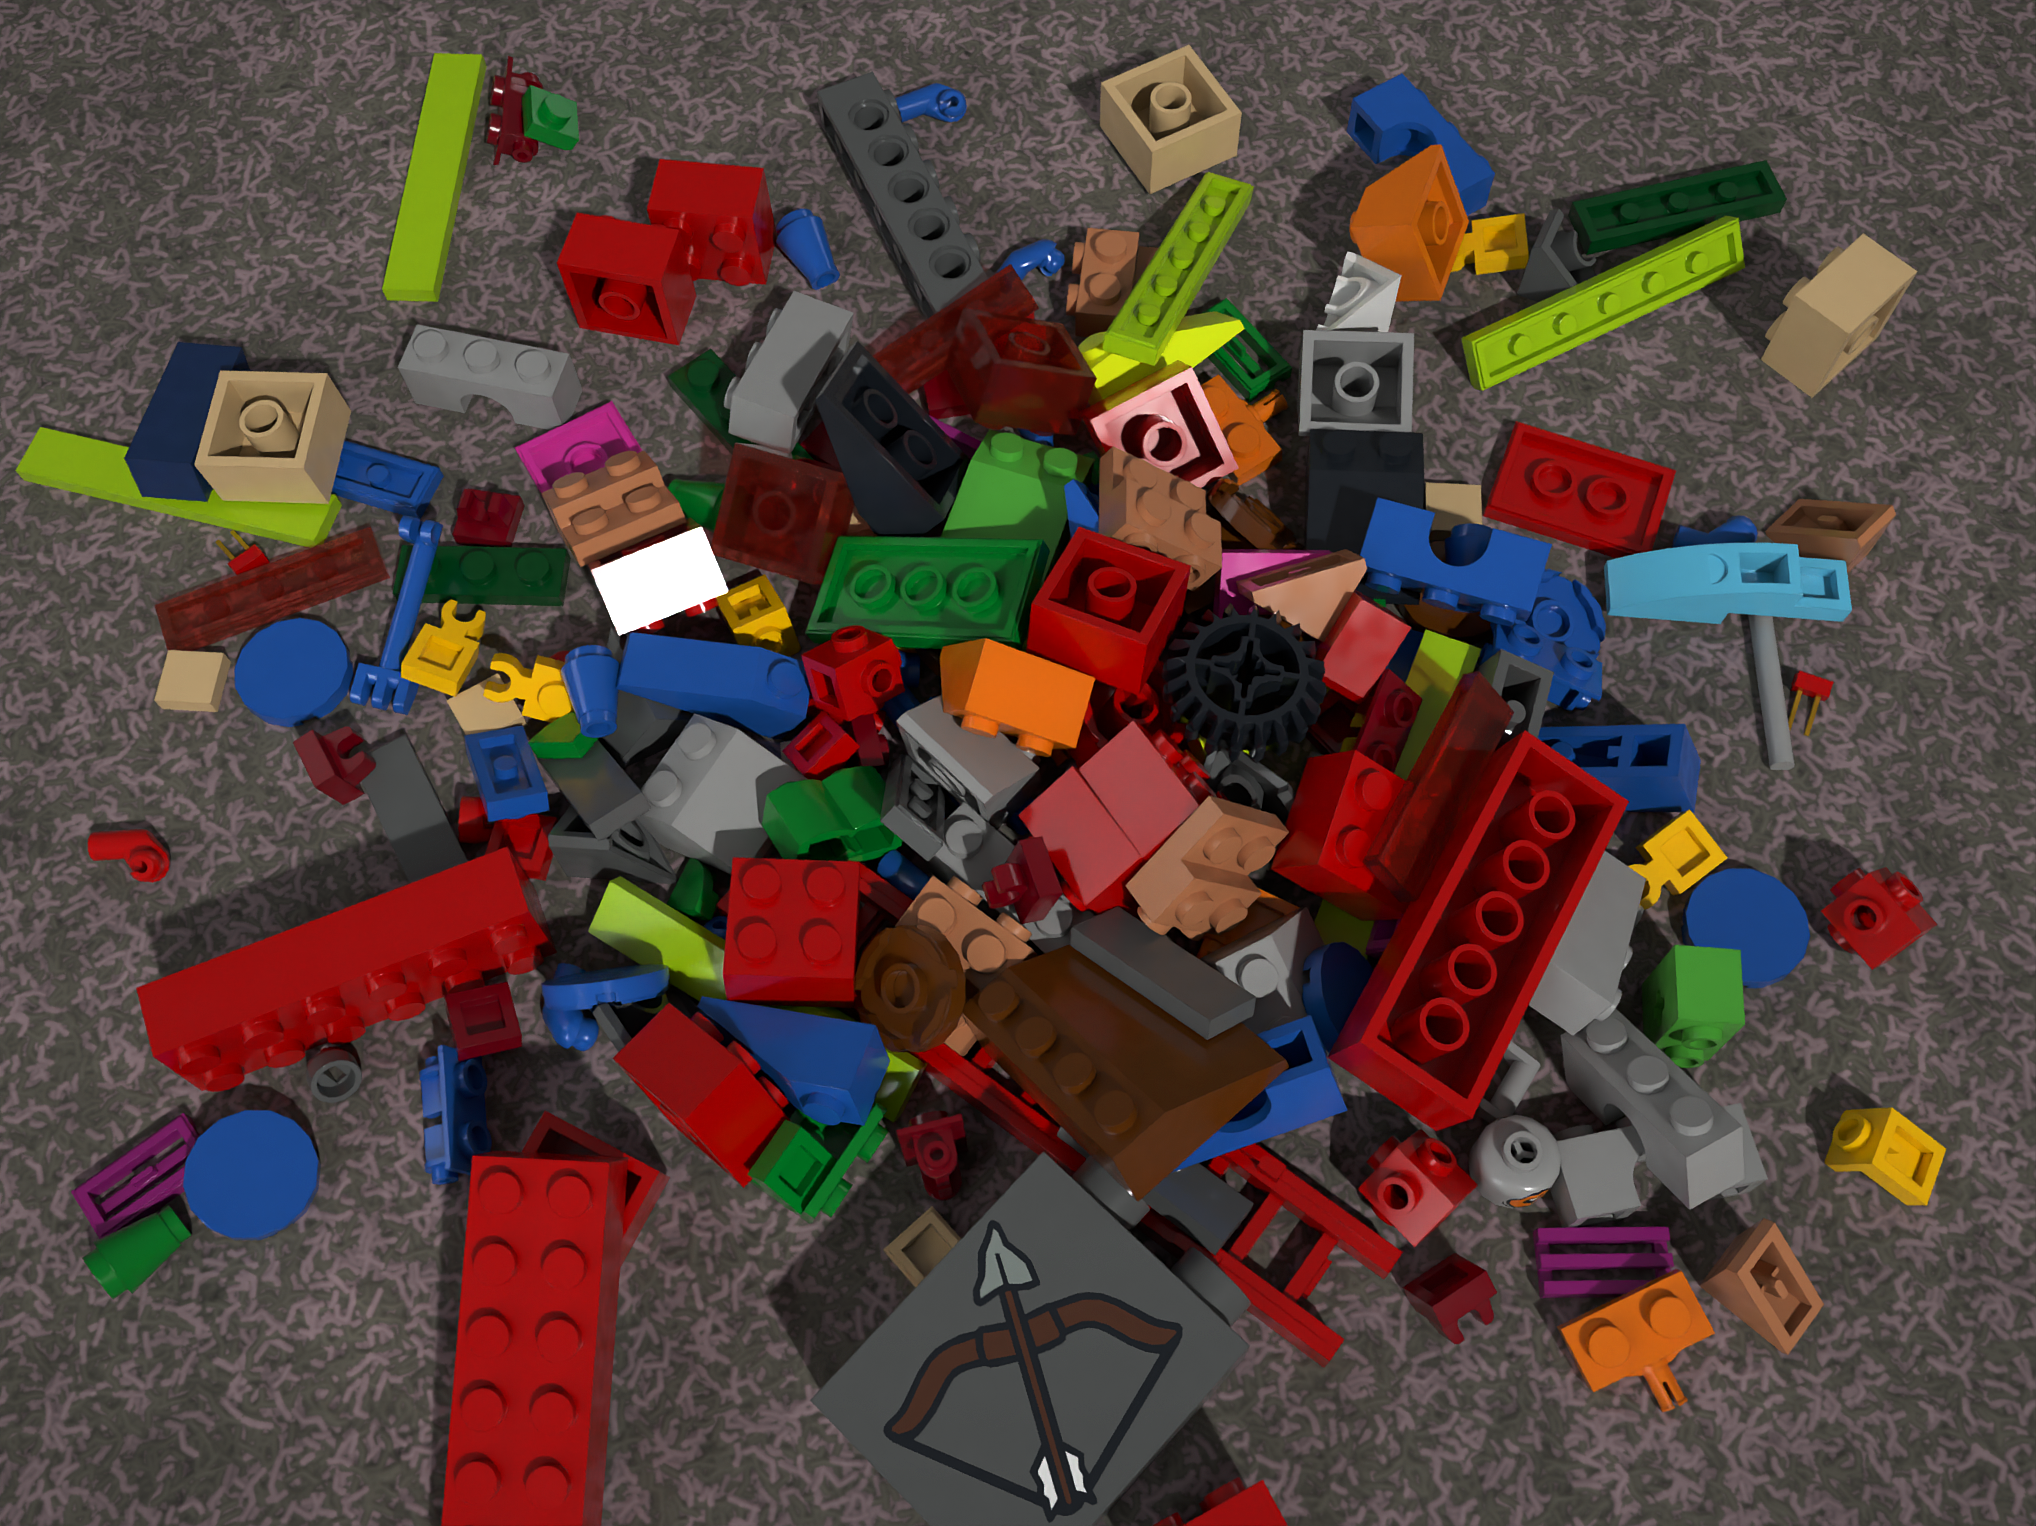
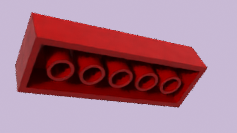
[1328,730,1629,1131]
[136,847,557,1092]
[441,1150,628,1526]

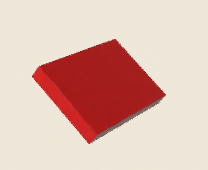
[1483,421,1676,558]

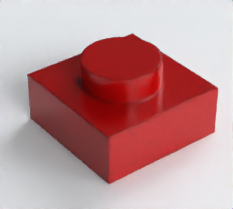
[782,710,860,781]
[485,814,558,881]

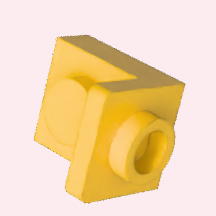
[716,574,801,657]
[1824,1107,1946,1205]

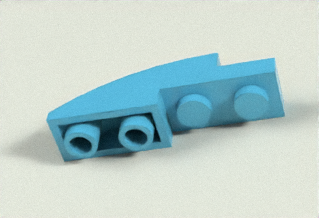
[1604,543,1852,624]

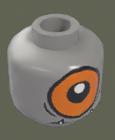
[1468,1115,1561,1209]

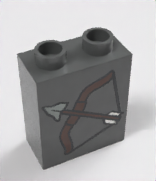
[810,1151,1251,1526]

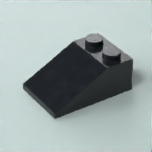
[815,341,971,537]
[1304,429,1424,605]

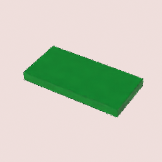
[805,536,1050,651]

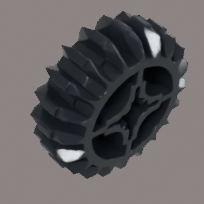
[1161,603,1327,764]

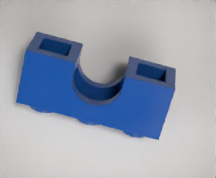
[1347,73,1495,216]
[1360,497,1552,626]
[1171,1015,1348,1173]

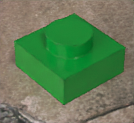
[522,85,579,150]
[748,1119,838,1215]

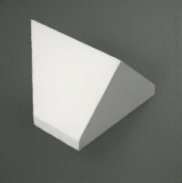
[1316,252,1402,332]

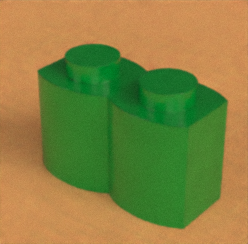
[762,766,903,861]

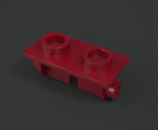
[486,56,543,165]
[1340,669,1423,773]
[896,1111,968,1201]

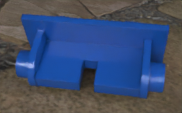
[1477,623,1602,711]
[419,1045,492,1185]

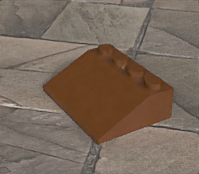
[962,944,1289,1202]

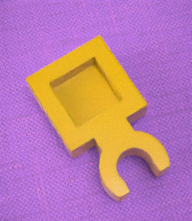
[1451,213,1529,275]
[401,599,486,697]
[483,653,574,723]
[1628,809,1728,910]

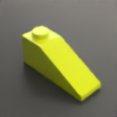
[1065,311,1245,406]

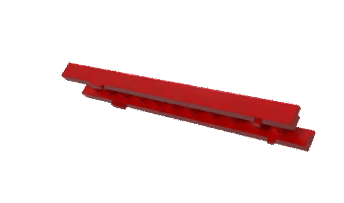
[716,860,1403,1368]

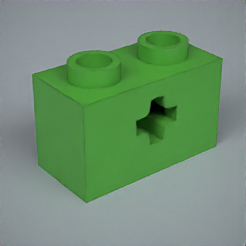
[1642,945,1745,1068]

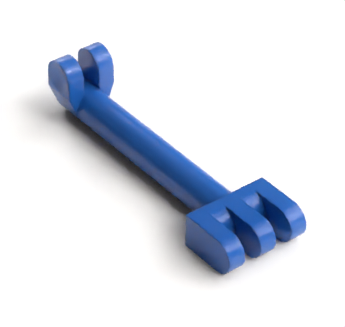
[350,515,443,715]

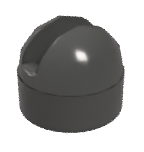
[306,1046,362,1103]

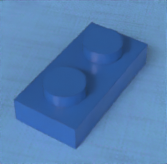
[464,725,549,822]

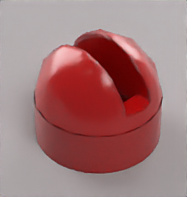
[459,796,494,843]

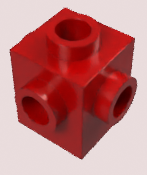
[801,625,905,722]
[1821,867,1938,970]
[1358,1128,1478,1248]

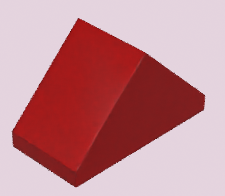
[1315,590,1411,704]

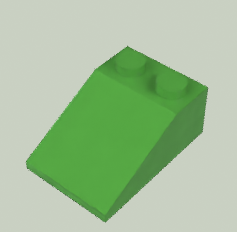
[941,429,1095,592]

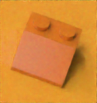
[1349,144,1469,302]
[940,638,1095,757]

